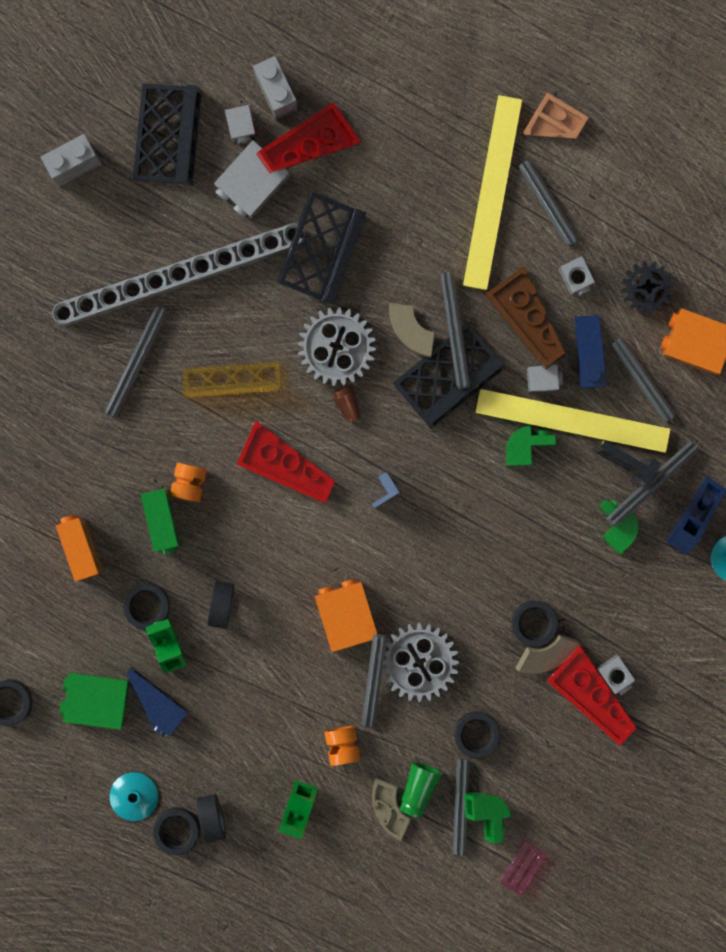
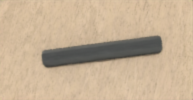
[519,160,578,246]
[612,338,675,422]
[362,634,387,728]
[453,759,470,856]

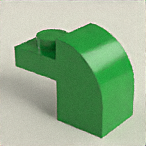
[505,426,556,466]
[598,499,638,555]
[145,619,188,674]
[278,780,318,839]
[464,792,511,844]

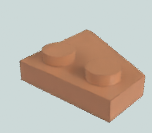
[523,93,589,139]

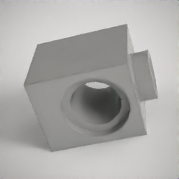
[225,105,256,145]
[558,256,595,296]
[527,365,563,393]
[596,655,635,695]

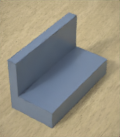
[372,472,399,508]

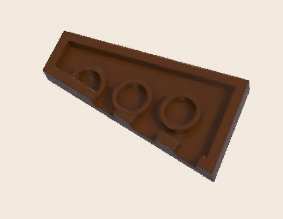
[486,266,565,370]

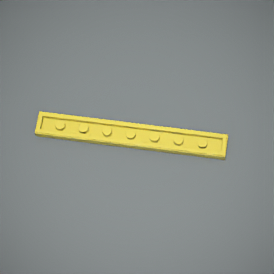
[463,95,522,291]
[475,389,671,453]

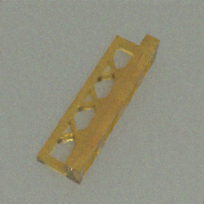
[182,362,281,399]

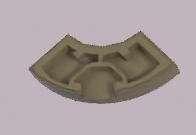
[389,303,434,358]
[516,634,580,674]
[372,777,411,842]

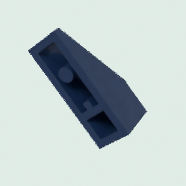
[574,315,606,389]
[666,476,726,555]
[127,667,189,737]

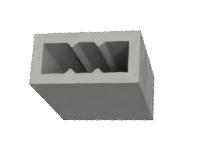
[253,56,298,120]
[41,134,102,187]
[214,141,290,219]

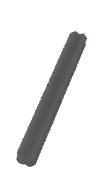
[440,272,470,389]
[105,306,167,418]
[606,442,698,527]

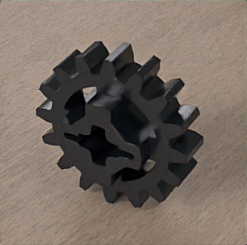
[621,261,674,314]

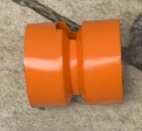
[169,463,207,503]
[324,726,361,766]

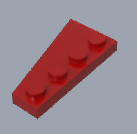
[256,102,361,174]
[236,420,335,503]
[547,644,636,746]

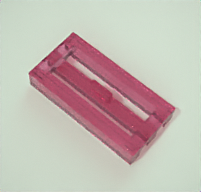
[500,841,546,896]

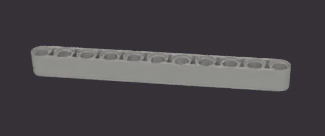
[52,223,305,326]

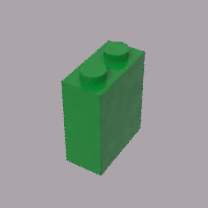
[141,489,182,555]
[60,672,130,730]

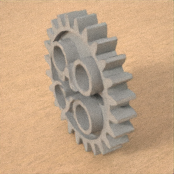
[297,307,376,386]
[382,623,459,702]

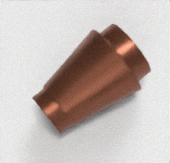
[332,385,361,423]

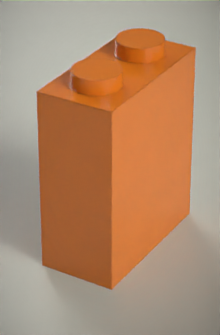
[660,308,726,376]
[56,515,103,582]
[315,578,377,652]

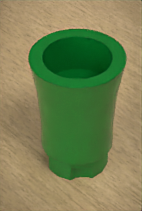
[400,761,443,818]

